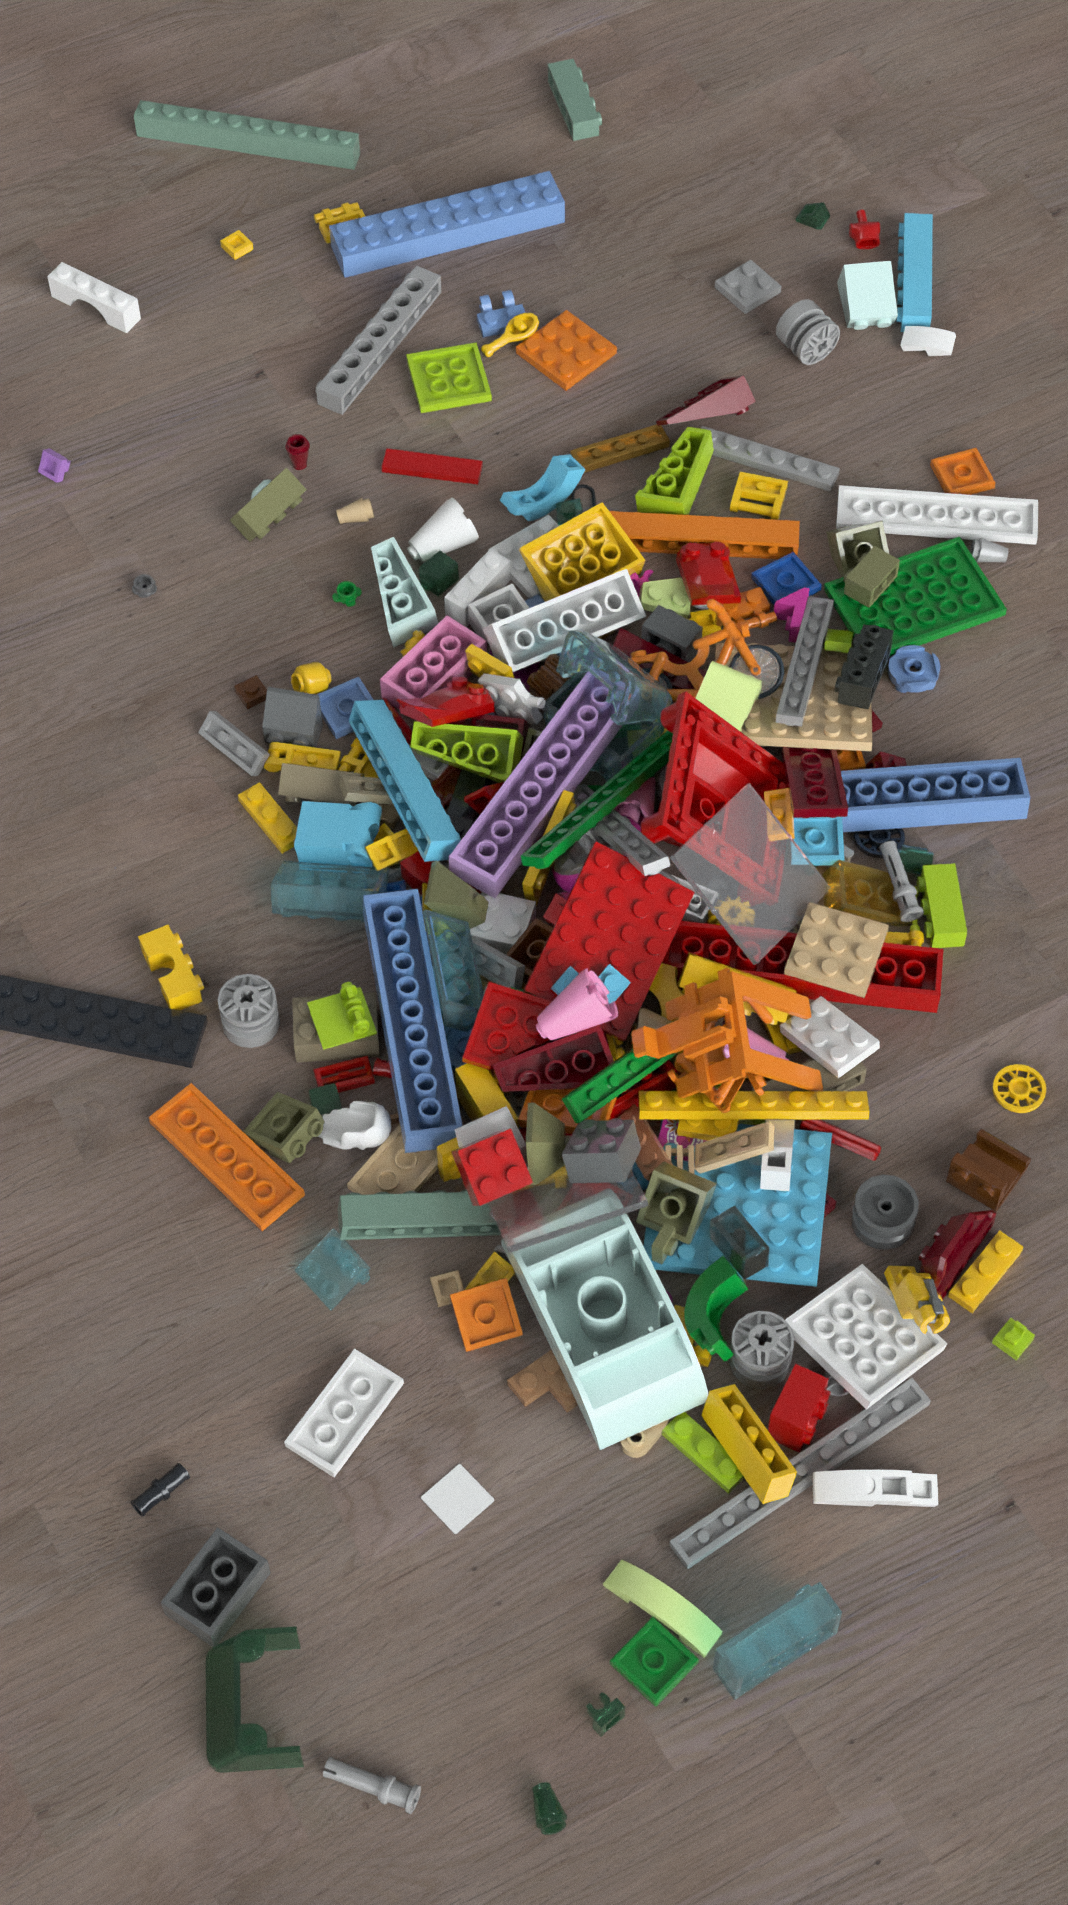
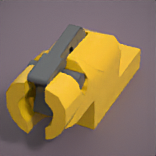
[884,1266,950,1334]

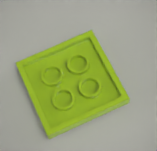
[406,342,492,413]

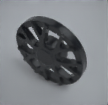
[854,828,905,858]

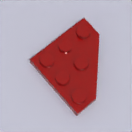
[462,982,552,1070]

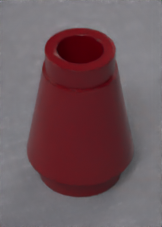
[285,434,310,470]

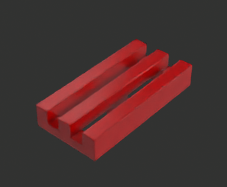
[313,1056,375,1097]

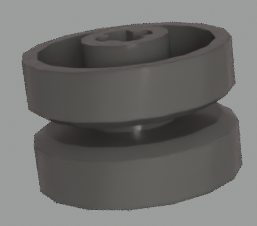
[852,1174,919,1250]

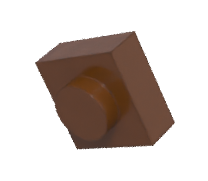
[234,675,267,710]

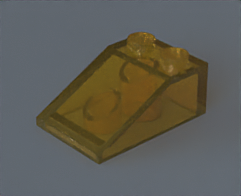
[822,860,912,926]

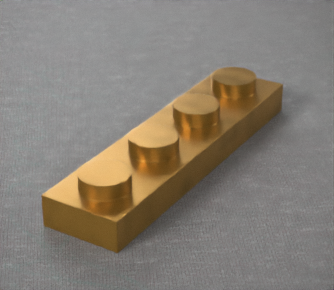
[570,424,670,473]

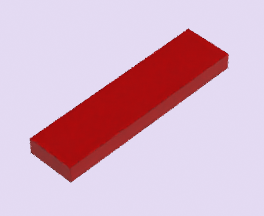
[382,448,483,485]

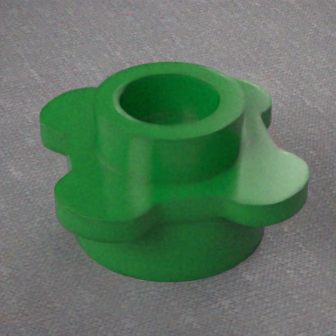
[332,581,362,607]

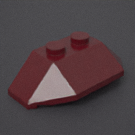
[918,1210,997,1300]

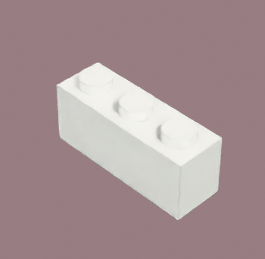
[444,549,511,627]

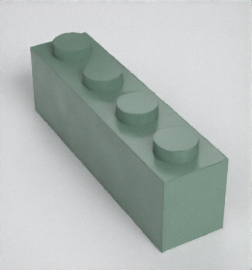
[548,59,602,141]

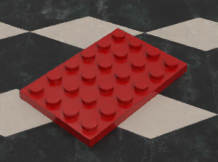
[523,841,695,1042]

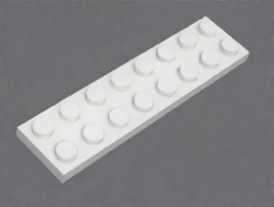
[836,485,1038,545]

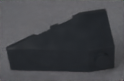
[447,769,491,840]

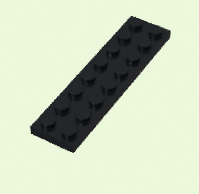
[0,975,208,1068]

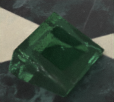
[795,202,830,230]
[308,1083,342,1118]

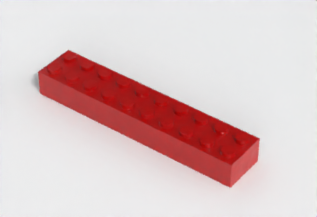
[663,921,944,1013]

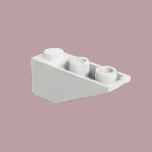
[760,1119,795,1191]

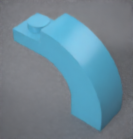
[500,454,585,521]

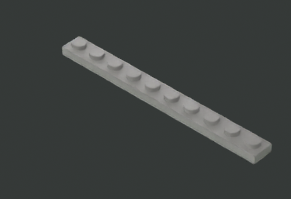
[669,1378,931,1570]

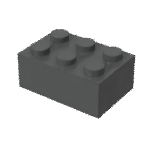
[161,1527,271,1648]

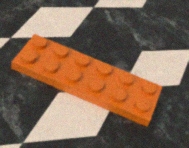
[148,1083,305,1231]

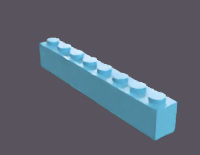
[349,700,461,862]

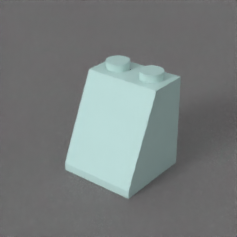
[837,261,898,330]

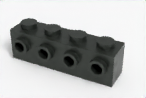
[835,624,894,709]

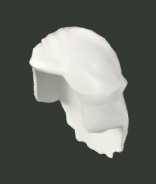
[318,1101,391,1150]

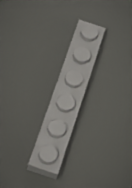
[701,426,840,492]

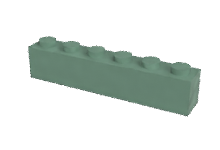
[337,1190,517,1240]

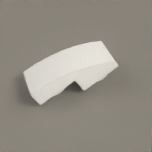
[900,326,956,356]

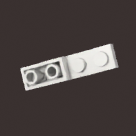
[813,1470,938,1507]

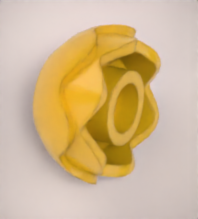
[400,630,425,657]

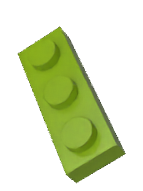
[662,1412,744,1494]

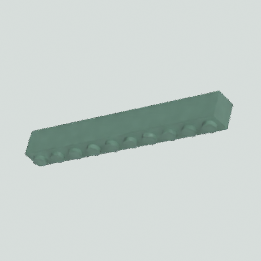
[134,100,360,170]

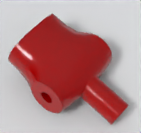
[849,209,880,250]

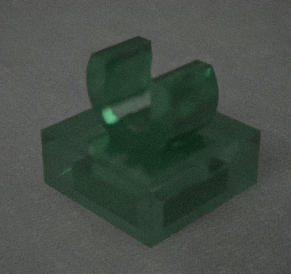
[587,1692,625,1737]

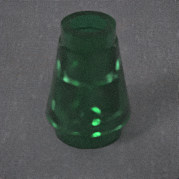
[532,1782,567,1835]

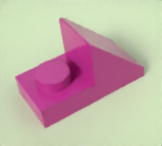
[774,588,810,643]

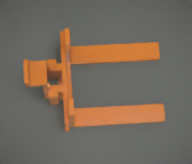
[631,968,823,1098]

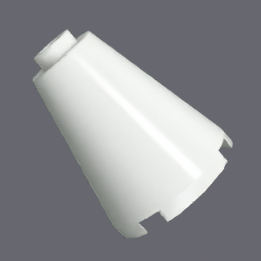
[407,498,479,562]

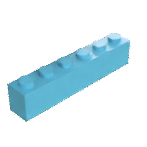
[896,213,933,332]

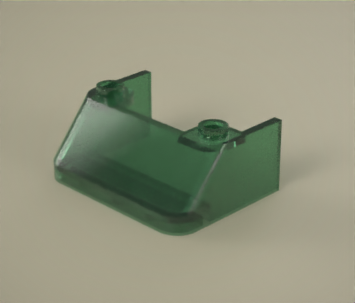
[206,1626,304,1773]

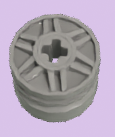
[776,299,840,365]
[217,974,280,1048]
[729,1311,794,1389]

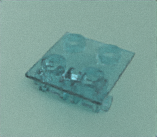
[294,1228,371,1311]

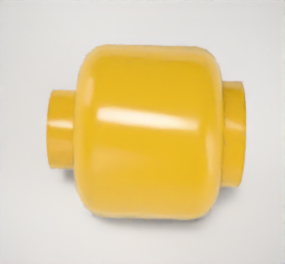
[291,662,331,695]

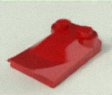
[676,542,742,605]
[396,677,494,727]

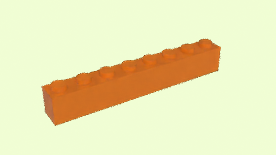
[609,511,800,559]

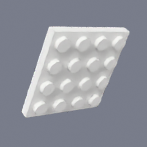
[785,1264,947,1410]

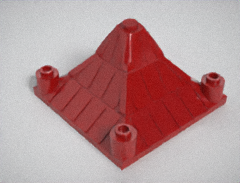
[641,691,788,909]

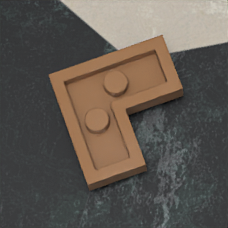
[507,1350,578,1412]

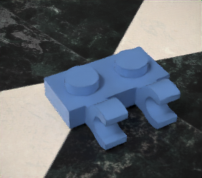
[477,290,525,338]

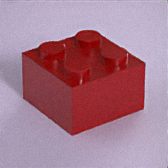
[451,1128,533,1206]
[768,1364,831,1453]

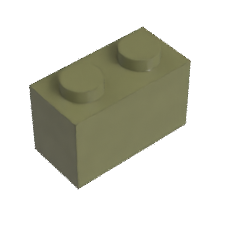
[843,546,900,608]

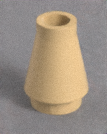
[336,498,374,524]

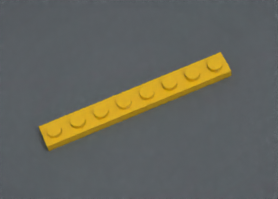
[638,1091,870,1119]

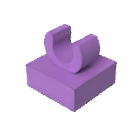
[38,448,71,483]

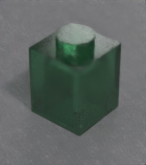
[419,550,459,596]

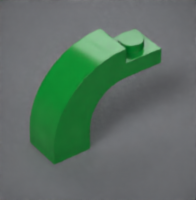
[684,1255,748,1362]

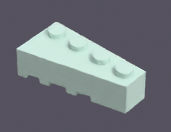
[371,537,438,648]

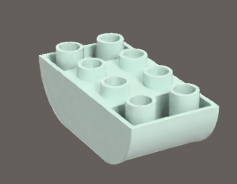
[501,1192,708,1450]

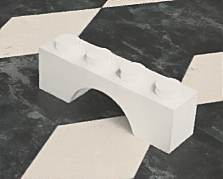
[47,262,141,333]

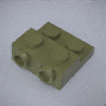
[243,1092,325,1163]

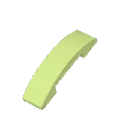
[603,1560,723,1658]

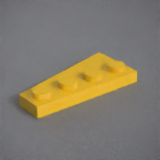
[522,790,577,906]

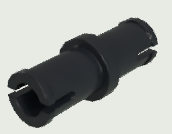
[131,1463,190,1517]

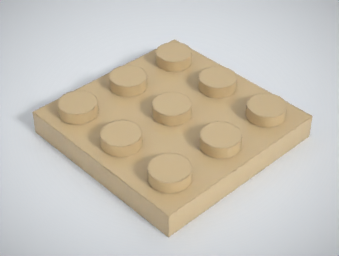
[784,902,889,998]

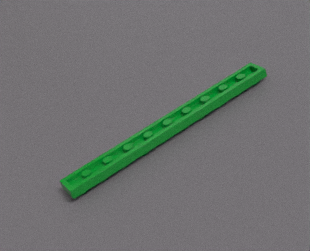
[521,731,673,869]

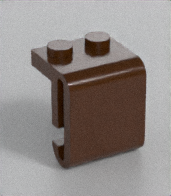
[946,1129,1032,1212]

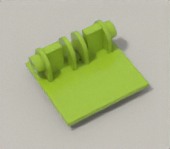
[307,982,377,1050]

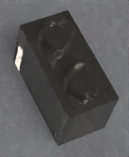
[710,1205,769,1280]

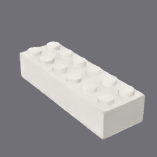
[483,569,646,672]

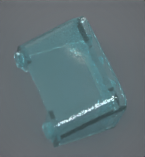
[556,629,672,726]

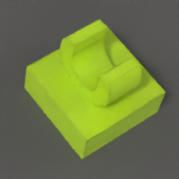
[992,1318,1035,1361]

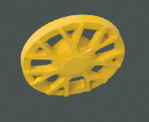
[993,1064,1046,1113]

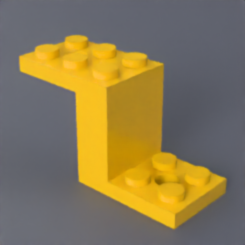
[437,1063,519,1182]

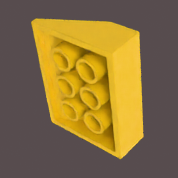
[519,502,645,602]

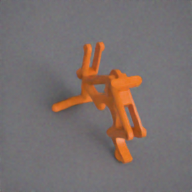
[668,999,773,1113]

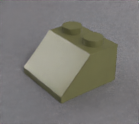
[636,1162,717,1244]

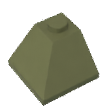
[826,521,889,577]
[424,861,489,934]
[526,1103,571,1186]

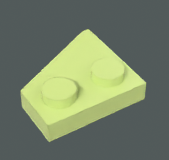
[639,577,691,619]

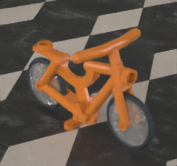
[623,599,784,723]

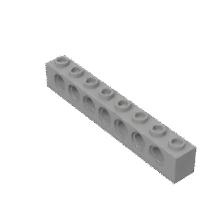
[315,265,442,415]

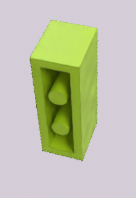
[917,863,967,948]

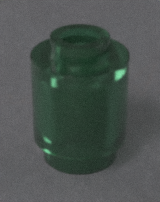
[898,844,934,875]

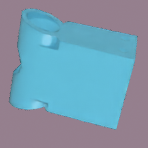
[294,801,382,870]

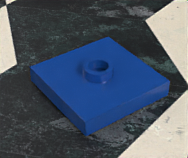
[751,552,822,605]

